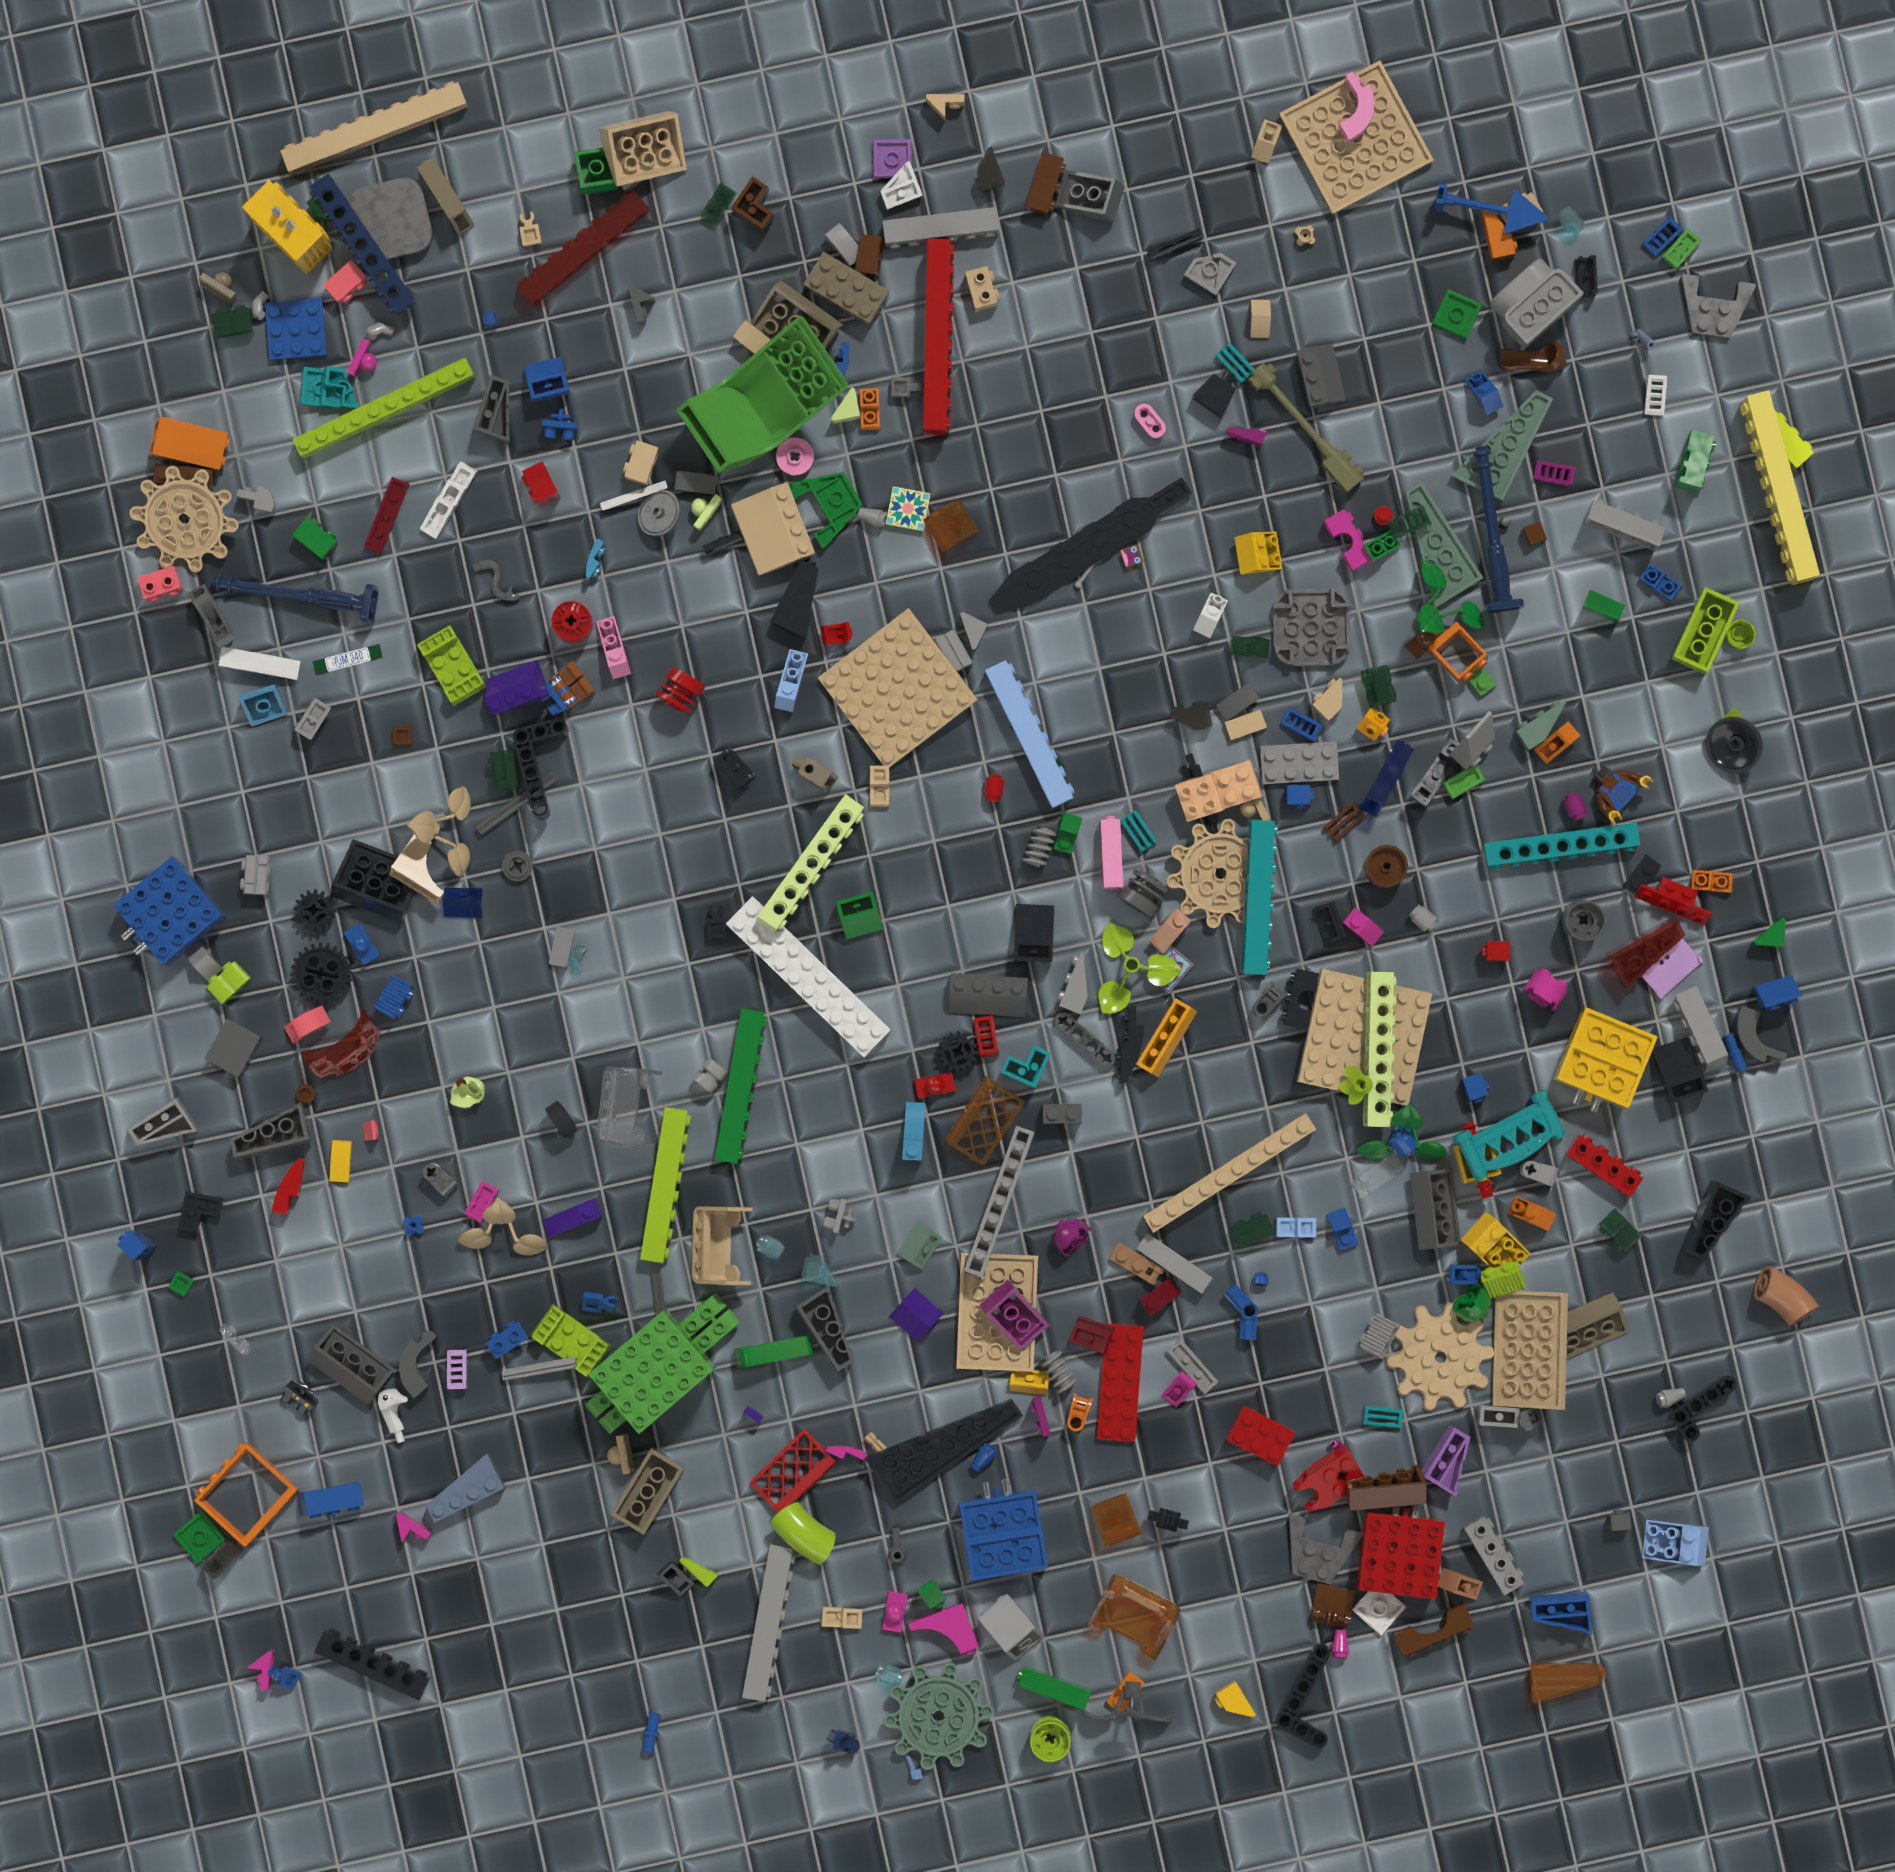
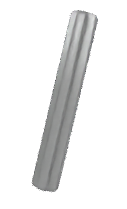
[502,1357,577,1381]

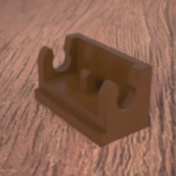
[855,234,885,278]

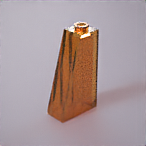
[1530,1662,1606,1703]

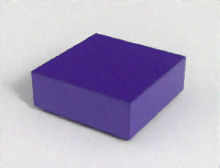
[743,1406,763,1423]

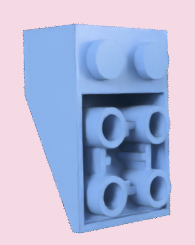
[1642,1520,1709,1566]

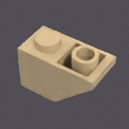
[1311,678,1342,722]

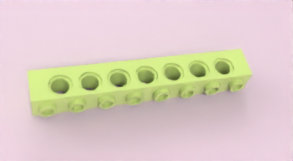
[756,794,864,933]
[1363,972,1396,1127]

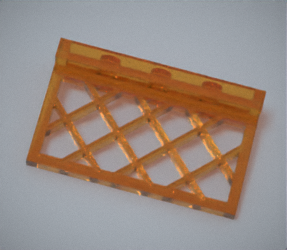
[944,1076,1025,1166]

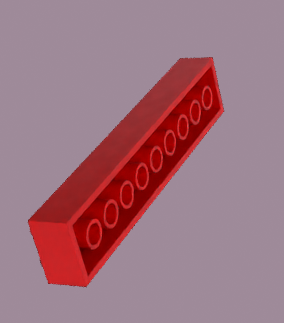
[923,239,954,436]

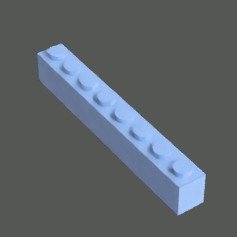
[985,660,1075,809]

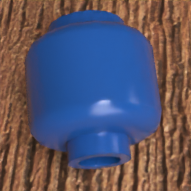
[1389,1128,1417,1157]

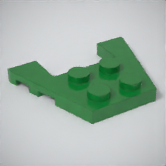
[788,472,863,550]

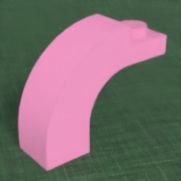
[1338,72,1374,143]

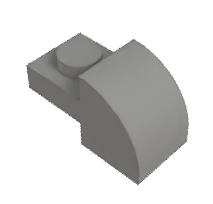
[237,486,276,514]

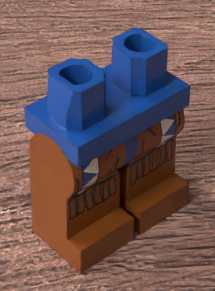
[540,660,595,717]

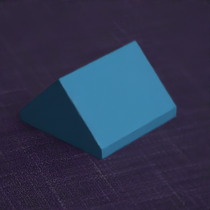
[238,684,287,727]

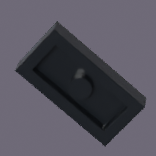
[1623,854,1661,894]

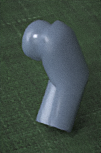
[1630,329,1656,350]

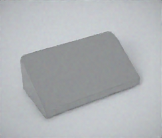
[549,927,576,968]

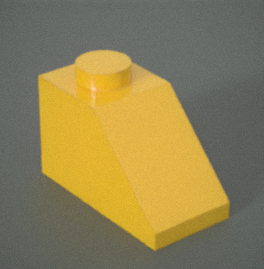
[1215,1680,1256,1717]

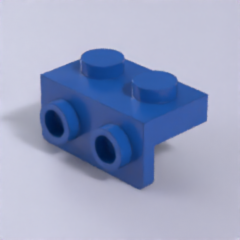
[486,1321,528,1359]

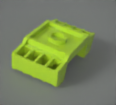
[417,625,486,706]
[531,1304,612,1378]

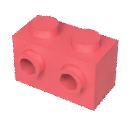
[137,566,183,603]

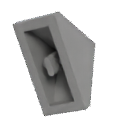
[960,612,988,651]
[184,940,222,981]

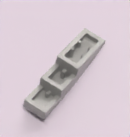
[1136,1233,1213,1294]

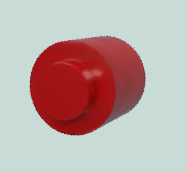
[984,774,1005,802]

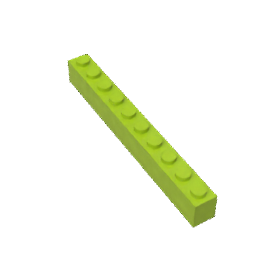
[292,358,475,459]

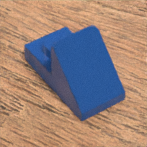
[1327,1208,1358,1250]
[1449,1265,1481,1284]

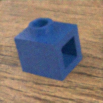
[1286,785,1314,809]
[1461,1073,1490,1103]

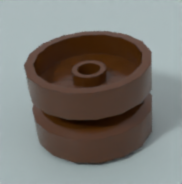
[1364,845,1408,888]

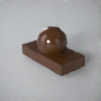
[1404,631,1444,660]

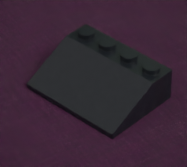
[330,839,415,923]

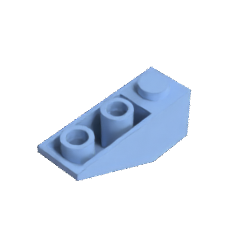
[774,649,808,712]

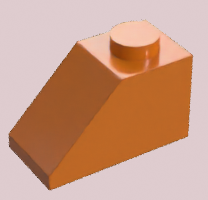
[1534,721,1581,764]

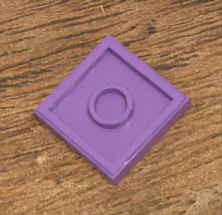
[873,139,912,179]

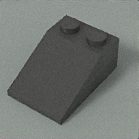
[1055,170,1125,222]

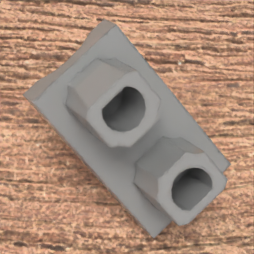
[823,1198,857,1233]

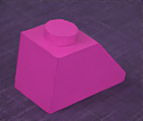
[1342,908,1384,947]

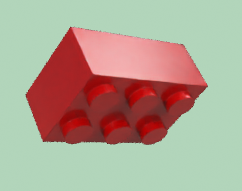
[1226,1405,1296,1466]

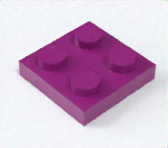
[1031,1396,1051,1437]

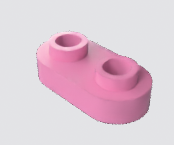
[1134,404,1166,439]

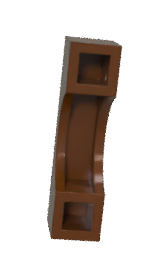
[1392,1603,1474,1657]

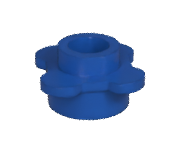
[403,1215,424,1236]

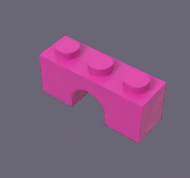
[1323,509,1371,572]

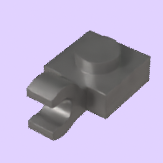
[891,377,924,398]

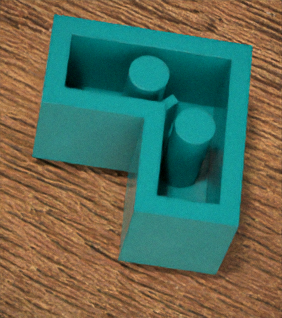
[1000,1046,1051,1088]

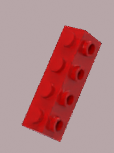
[1565,1134,1643,1197]

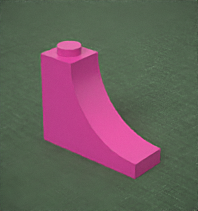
[908,1602,979,1655]

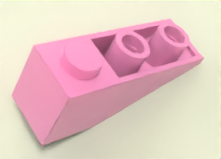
[596,616,631,679]

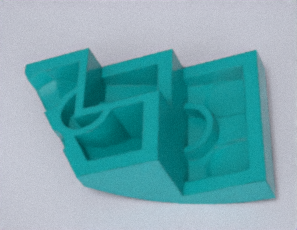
[299,366,359,410]

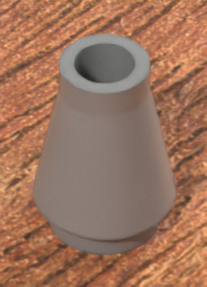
[858,507,887,528]
[1656,1388,1686,1409]

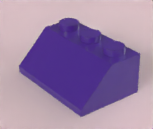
[485,660,549,715]

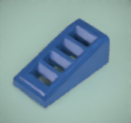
[1642,216,1683,257]
[1280,707,1324,743]

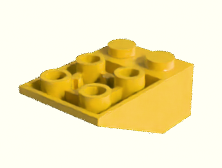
[1460,1212,1531,1268]

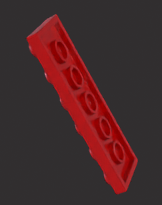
[1097,1323,1144,1442]

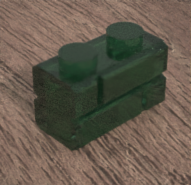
[488,749,520,792]
[1230,1211,1275,1249]

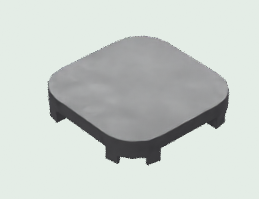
[349,178,434,264]
[1273,588,1351,666]

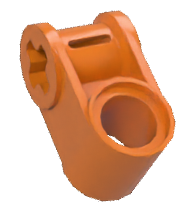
[1067,1393,1093,1431]

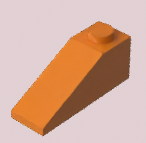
[1480,202,1518,262]

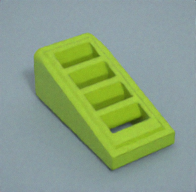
[679,1557,718,1587]

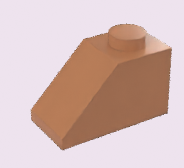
[1148,909,1191,954]
[1438,1568,1483,1600]

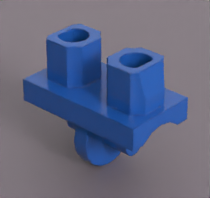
[542,409,578,441]

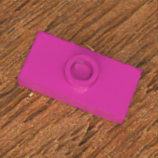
[464,1181,499,1224]

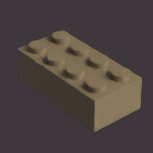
[804,252,889,327]
[611,1447,685,1535]

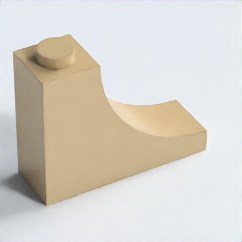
[389,834,444,904]

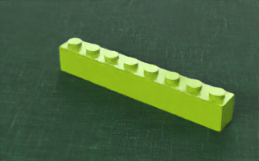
[640,1107,691,1263]

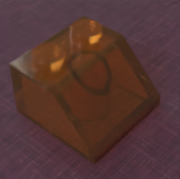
[923,499,979,552]
[1090,1493,1142,1548]

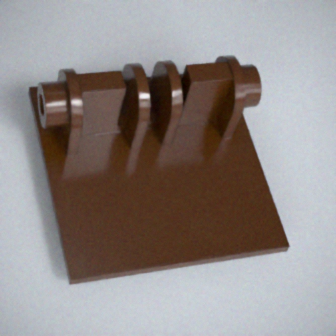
[1310,1583,1355,1629]

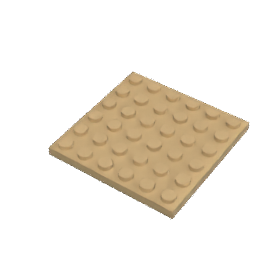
[1279,61,1434,215]
[818,608,978,768]
[1297,969,1432,1106]

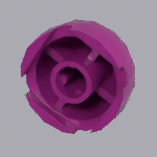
[1053,1218,1092,1257]

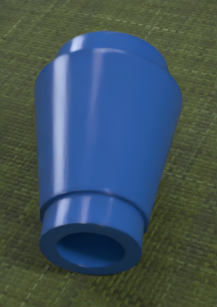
[971,1443,997,1472]

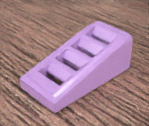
[447,1350,468,1389]

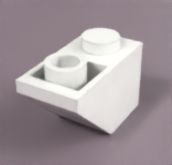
[1193,593,1228,638]

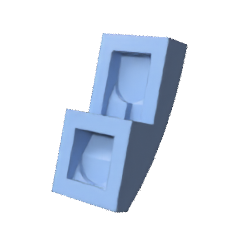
[1275,1218,1316,1237]

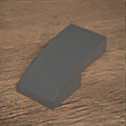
[674,471,717,495]
[1216,682,1260,721]

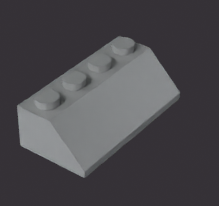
[1583,499,1665,551]

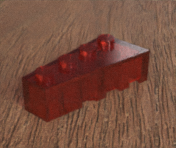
[1605,917,1685,989]

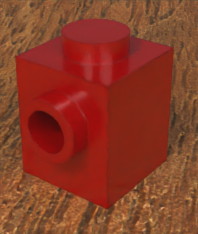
[1482,941,1510,961]

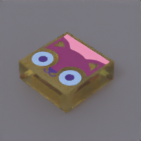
[1120,544,1144,569]

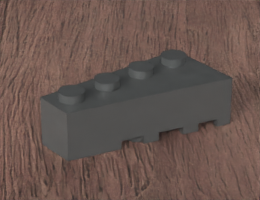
[230,1102,312,1161]

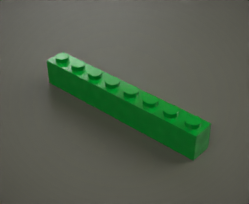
[715,1008,768,1164]

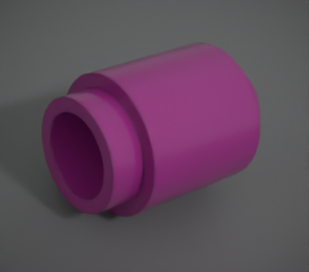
[1562,792,1587,821]

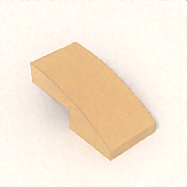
[870,766,889,807]
[820,1606,862,1629]

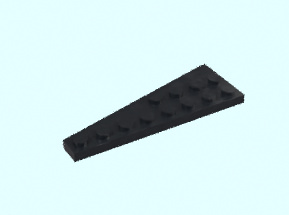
[864,1399,1023,1504]

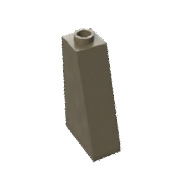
[417,158,474,235]

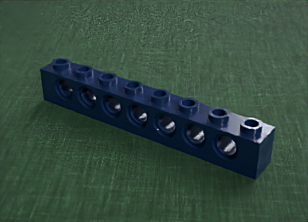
[309,174,417,315]

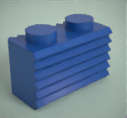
[374,975,415,1020]

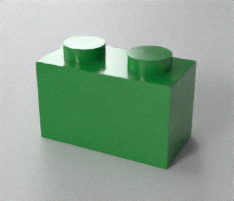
[292,517,338,561]

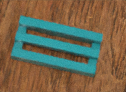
[1215,342,1255,383]
[1120,810,1157,852]
[1363,1405,1403,1429]

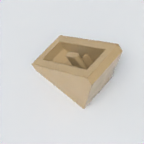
[1250,300,1271,338]

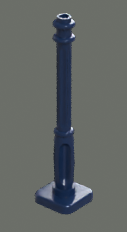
[211,575,379,626]

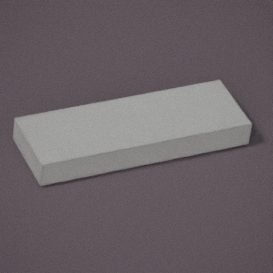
[1166,1338,1218,1395]

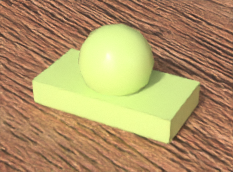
[691,494,722,531]

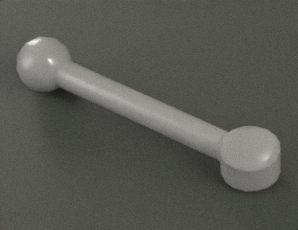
[1075,560,1101,588]

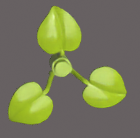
[1098,923,1181,1014]

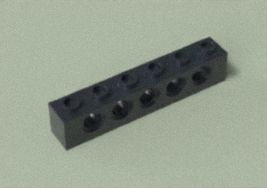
[314,1628,431,1701]

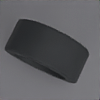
[545,1101,578,1138]

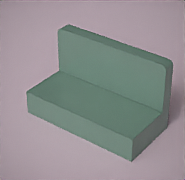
[898,1222,943,1270]

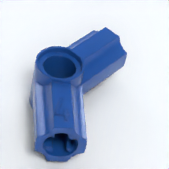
[1224,1284,1258,1340]

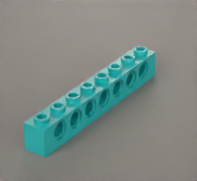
[1483,823,1640,870]

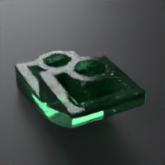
[700,183,737,226]

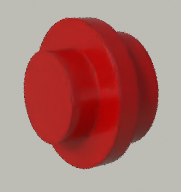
[1374,506,1393,525]

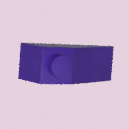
[543,1198,603,1238]

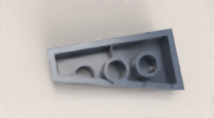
[426,1453,506,1523]

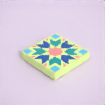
[886,487,930,532]

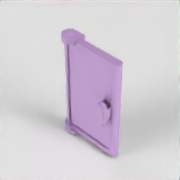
[1640,937,1704,1000]

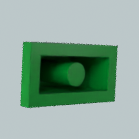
[918,1578,946,1610]

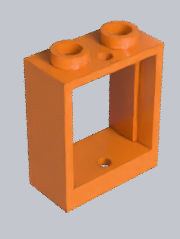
[1428,622,1488,684]

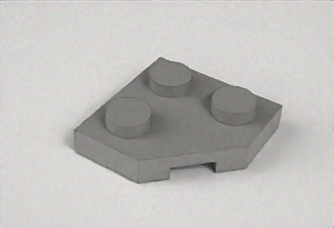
[1184,253,1237,296]

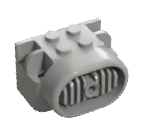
[1490,258,1584,351]

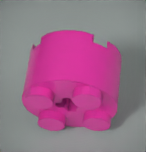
[1523,968,1568,1011]

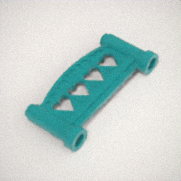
[1452,1089,1565,1181]

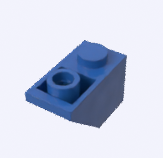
[1465,370,1504,415]

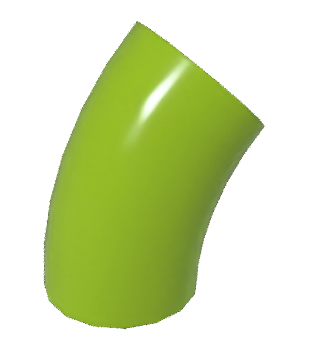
[770,1502,836,1565]

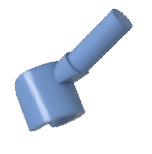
[905,1754,922,1780]

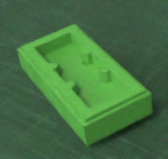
[1662,228,1702,270]
[1442,765,1485,799]

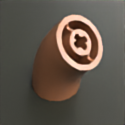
[1754,1266,1820,1326]

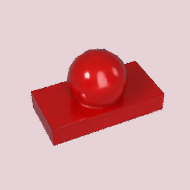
[914,1072,956,1099]

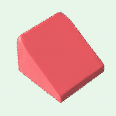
[363,1120,379,1141]

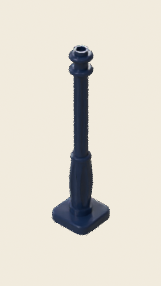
[1473,446,1524,614]

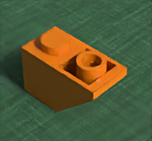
[1508,1196,1556,1232]

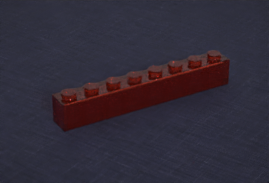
[516,190,650,308]

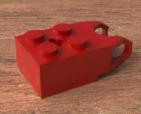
[1292,1444,1365,1512]

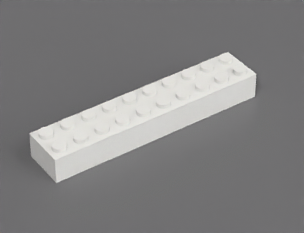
[726,896,891,1058]

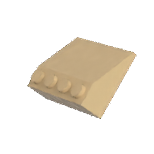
[599,111,687,186]
[731,482,815,576]

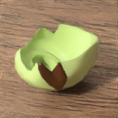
[450,1076,485,1108]

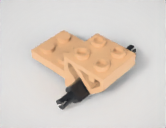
[1175,753,1263,834]

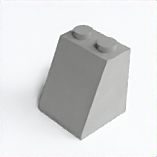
[978,1594,1045,1661]

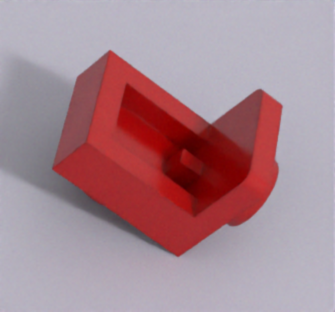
[820,622,852,646]

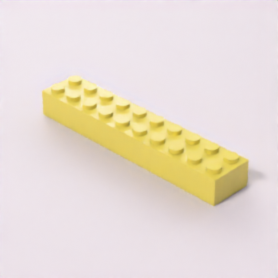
[1740,390,1820,585]

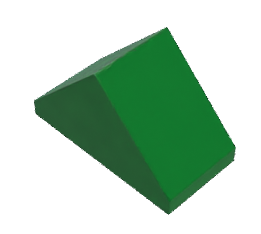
[1751,917,1786,948]

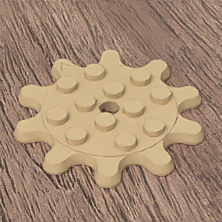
[129,466,239,572]
[1166,819,1274,928]
[1385,1303,1494,1411]

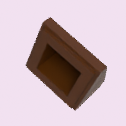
[1522,522,1547,547]

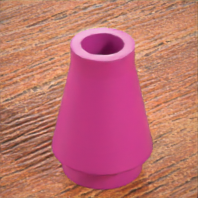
[1331,1630,1350,1658]

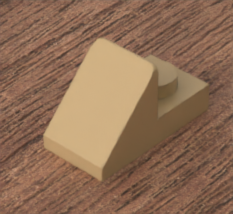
[926,94,964,120]

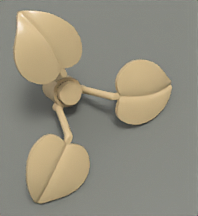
[407,786,471,877]
[458,1198,548,1255]

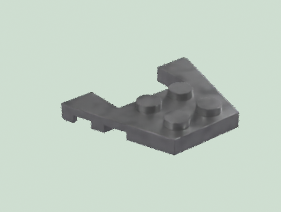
[1681,274,1756,339]
[1289,1513,1363,1584]

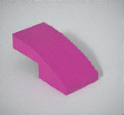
[825,1445,867,1460]

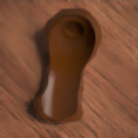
[1499,342,1567,373]

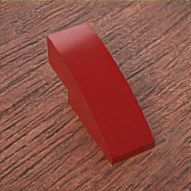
[271,1158,306,1214]

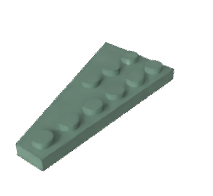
[1451,390,1553,501]
[1405,481,1483,607]

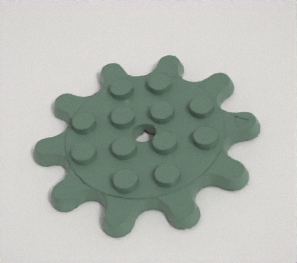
[883,1662,994,1770]

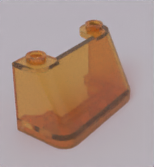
[1087,1574,1180,1661]

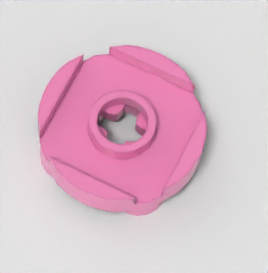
[776,437,814,476]

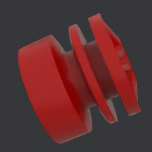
[551,601,594,644]
[655,666,706,714]

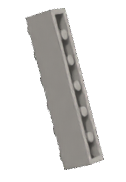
[883,207,999,249]

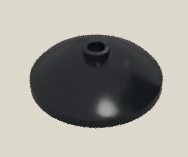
[1706,716,1763,773]

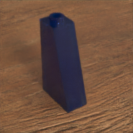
[1359,740,1414,817]

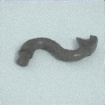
[473,560,520,601]

